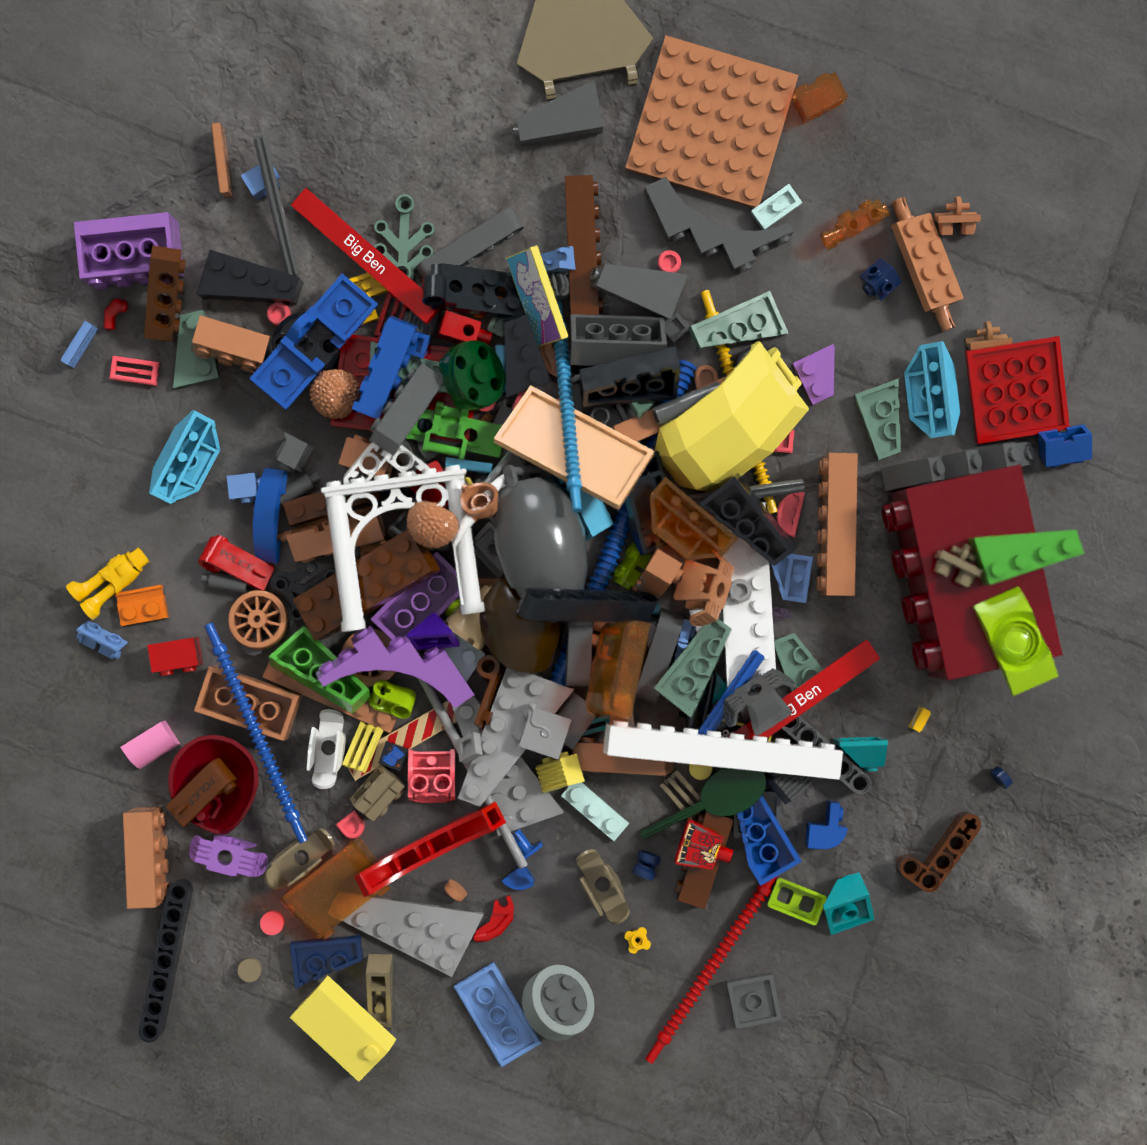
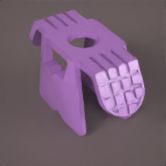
[189,834,268,877]

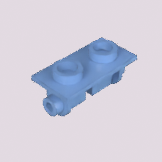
[76,621,128,660]

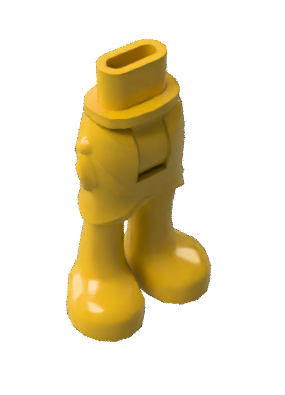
[66,547,150,620]

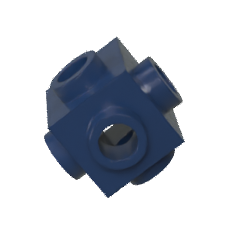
[859,258,902,301]

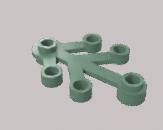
[374,194,435,280]

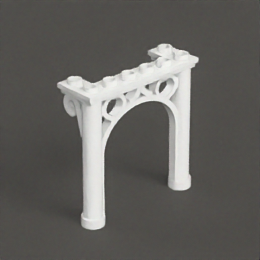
[321,465,485,632]

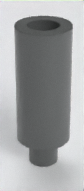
[280,473,321,505]
[201,572,249,594]

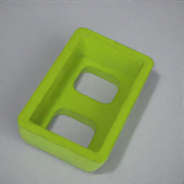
[768,878,827,925]

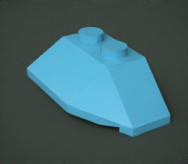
[904,341,960,438]
[149,410,220,504]

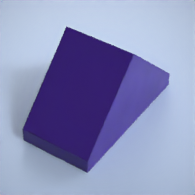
[407,612,460,650]

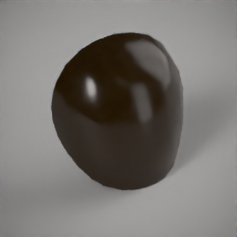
[479,577,565,673]

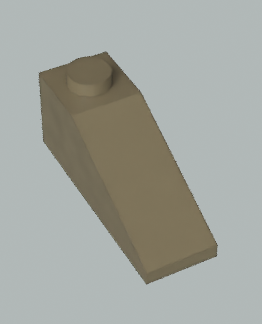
[366,954,393,1028]

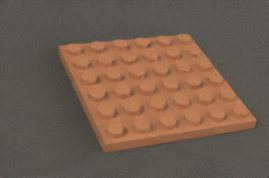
[625,35,799,208]

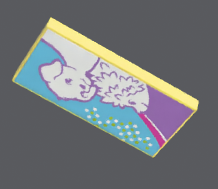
[506,246,568,347]

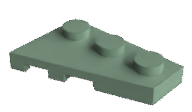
[853,379,901,461]

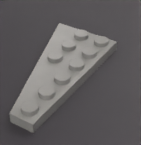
[451,696,564,836]
[327,891,484,977]

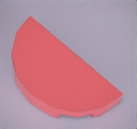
[776,492,805,538]

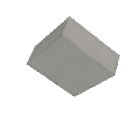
[457,731,483,764]

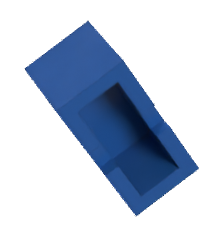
[1038,424,1092,467]

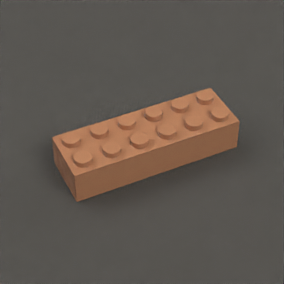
[816,453,858,596]

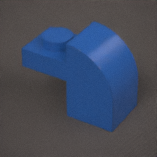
[805,800,848,849]

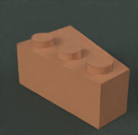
[631,549,683,600]

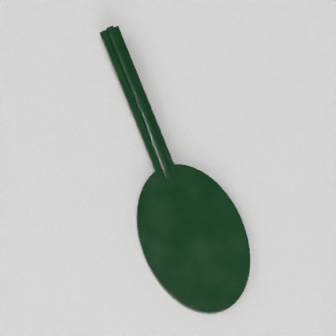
[640,768,766,840]

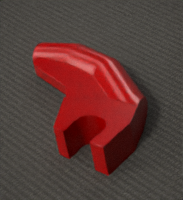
[473,894,514,942]

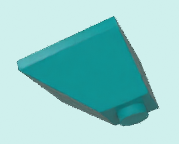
[833,737,888,771]
[823,872,875,935]

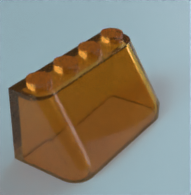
[586,621,650,723]

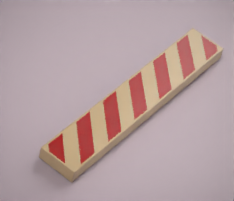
[348,700,457,781]

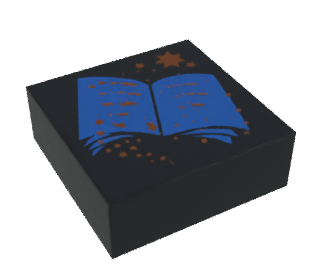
[378,741,409,771]

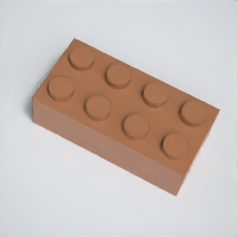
[194,665,303,741]
[123,806,170,909]

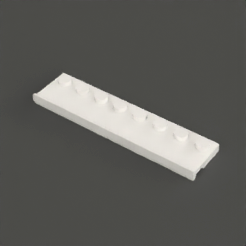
[717,502,776,688]

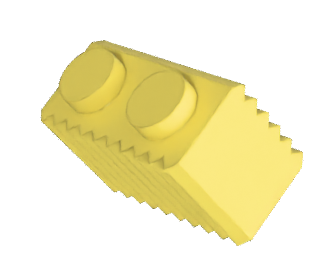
[535,751,584,793]

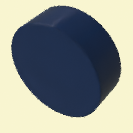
[989,766,1012,789]

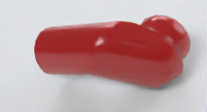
[103,298,128,330]

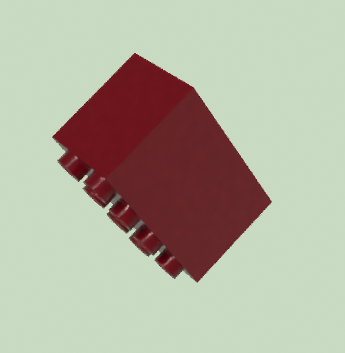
[881,464,1063,680]

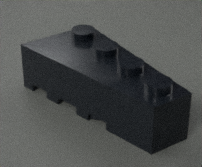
[196,250,304,304]

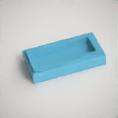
[445,457,494,474]

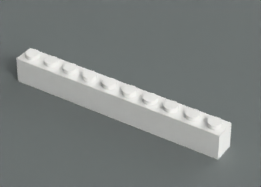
[603,720,843,780]

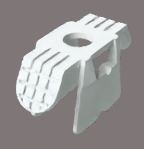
[307,709,346,789]

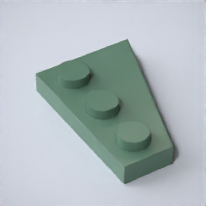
[173,310,220,389]
[774,633,840,694]

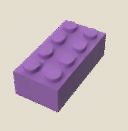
[371,551,460,640]

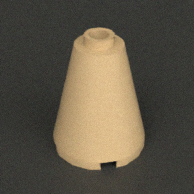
[444,584,493,651]

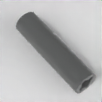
[652,382,720,426]

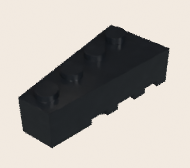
[579,346,680,407]
[698,473,796,566]

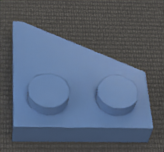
[772,554,813,603]

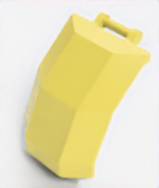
[654,341,809,492]

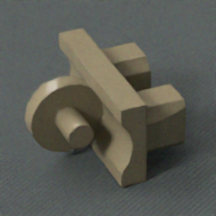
[934,543,983,587]

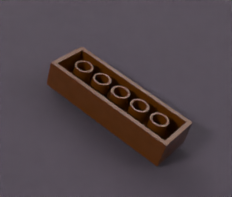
[293,529,440,641]

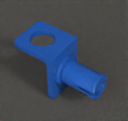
[512,828,543,884]

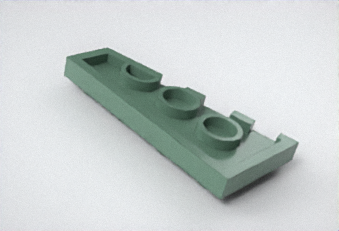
[654,618,732,718]

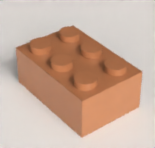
[191,315,270,373]

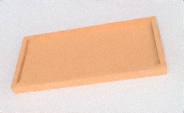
[494,385,654,510]

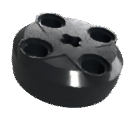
[271,311,340,379]

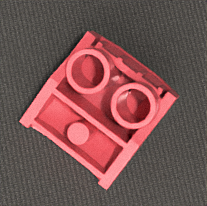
[408,749,456,803]

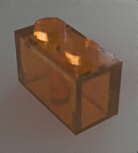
[791,72,848,124]

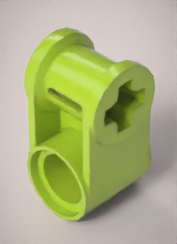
[368,680,416,719]

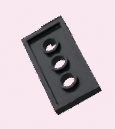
[422,263,524,318]

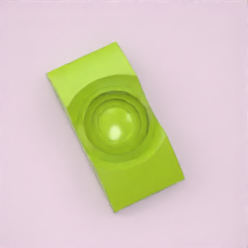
[973,586,1058,696]

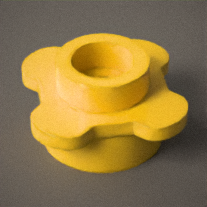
[625,927,651,954]

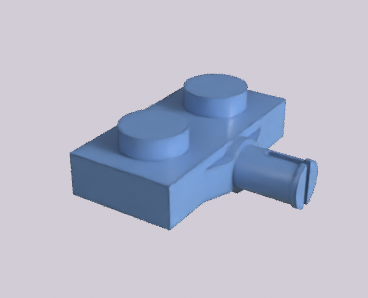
[672,619,696,664]

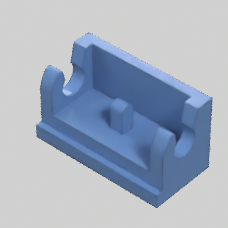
[540,246,576,273]

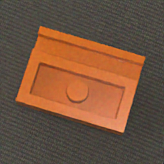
[115,585,169,626]

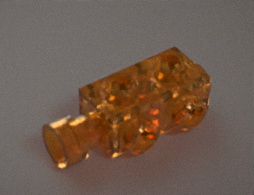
[820,199,890,251]

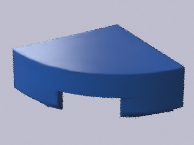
[501,867,534,890]

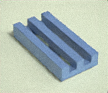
[61,321,98,368]

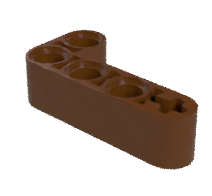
[896,811,981,892]

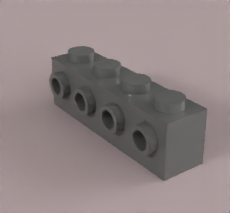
[370,363,444,456]

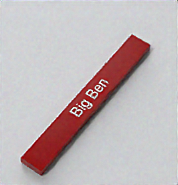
[291,188,439,324]
[727,639,881,740]

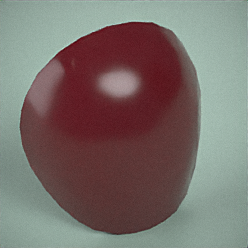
[168,735,259,835]

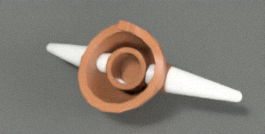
[452,474,505,547]

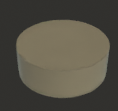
[238,957,262,982]

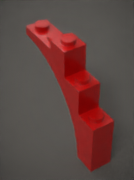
[354,801,506,897]

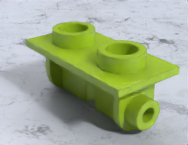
[612,542,652,590]

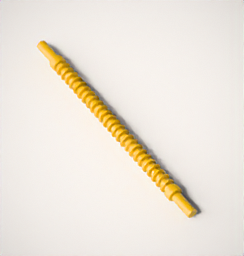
[700,290,778,514]

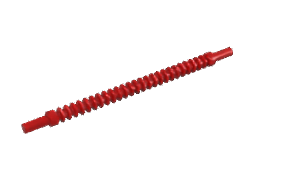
[645,875,779,1064]

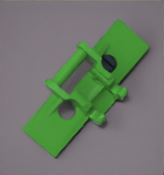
[406,401,503,460]

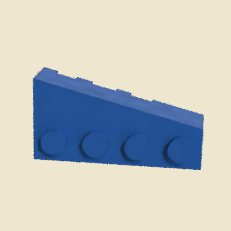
[352,316,419,419]

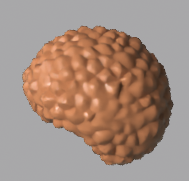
[309,369,360,419]
[407,501,459,548]

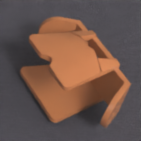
[674,549,734,626]

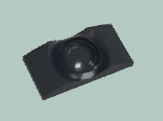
[624,451,681,555]

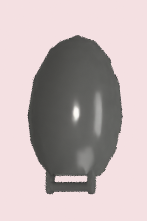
[493,464,588,623]

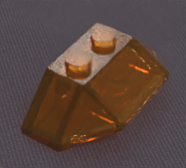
[650,477,738,561]

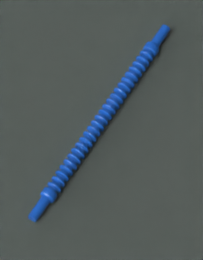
[204,622,308,844]

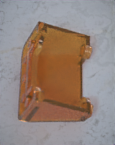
[280,837,391,940]

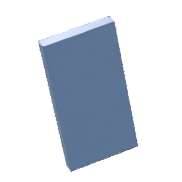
[454,961,542,1067]

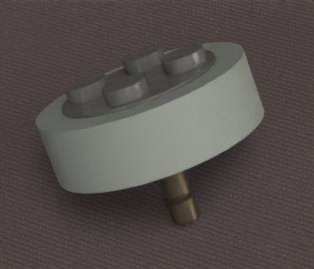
[522,965,595,1041]

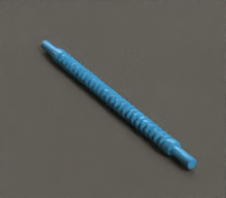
[554,301,582,513]

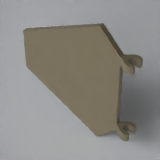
[517,0,653,100]

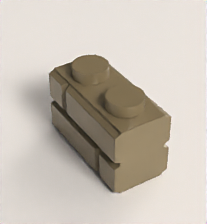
[350,764,405,821]

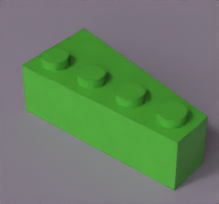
[968,530,1084,585]
[269,626,370,714]

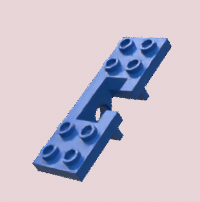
[249,274,378,410]

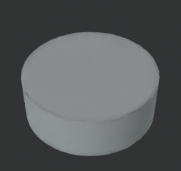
[728,579,752,603]

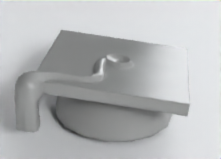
[519,702,571,759]

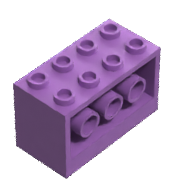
[74,212,184,290]

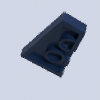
[290,935,363,989]

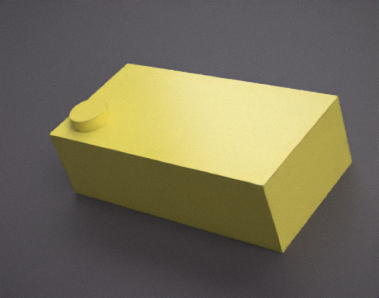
[290,976,396,1082]

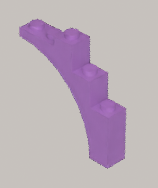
[316,625,474,708]

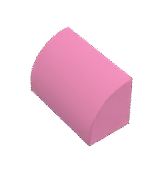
[121,721,180,769]

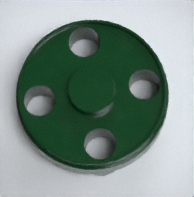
[439,340,505,410]

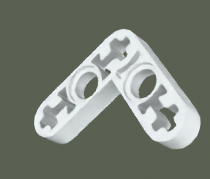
[343,442,430,485]

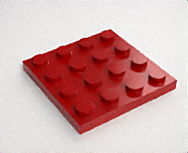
[965,336,1070,444]

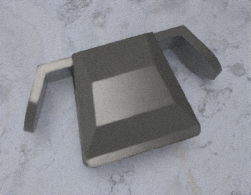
[723,668,796,736]

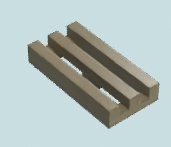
[659,769,701,819]

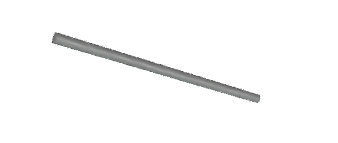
[418,678,528,869]

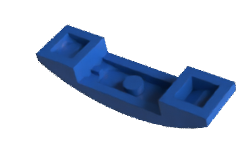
[253,468,288,563]

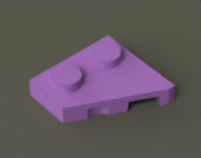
[792,344,835,406]

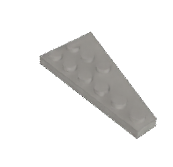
[458,667,574,806]

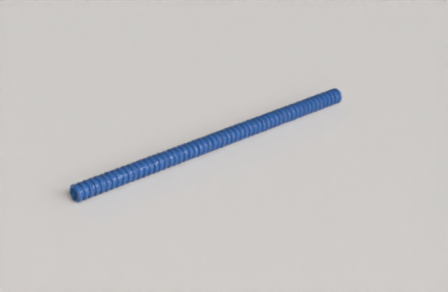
[549,360,697,687]

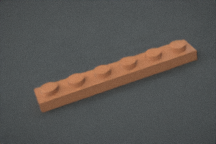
[263,661,397,733]

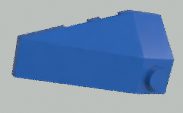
[737,795,802,886]

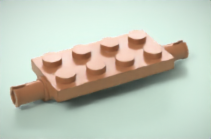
[891,197,964,332]

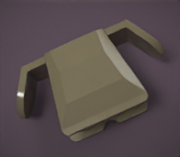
[264,828,335,890]
[575,849,630,924]

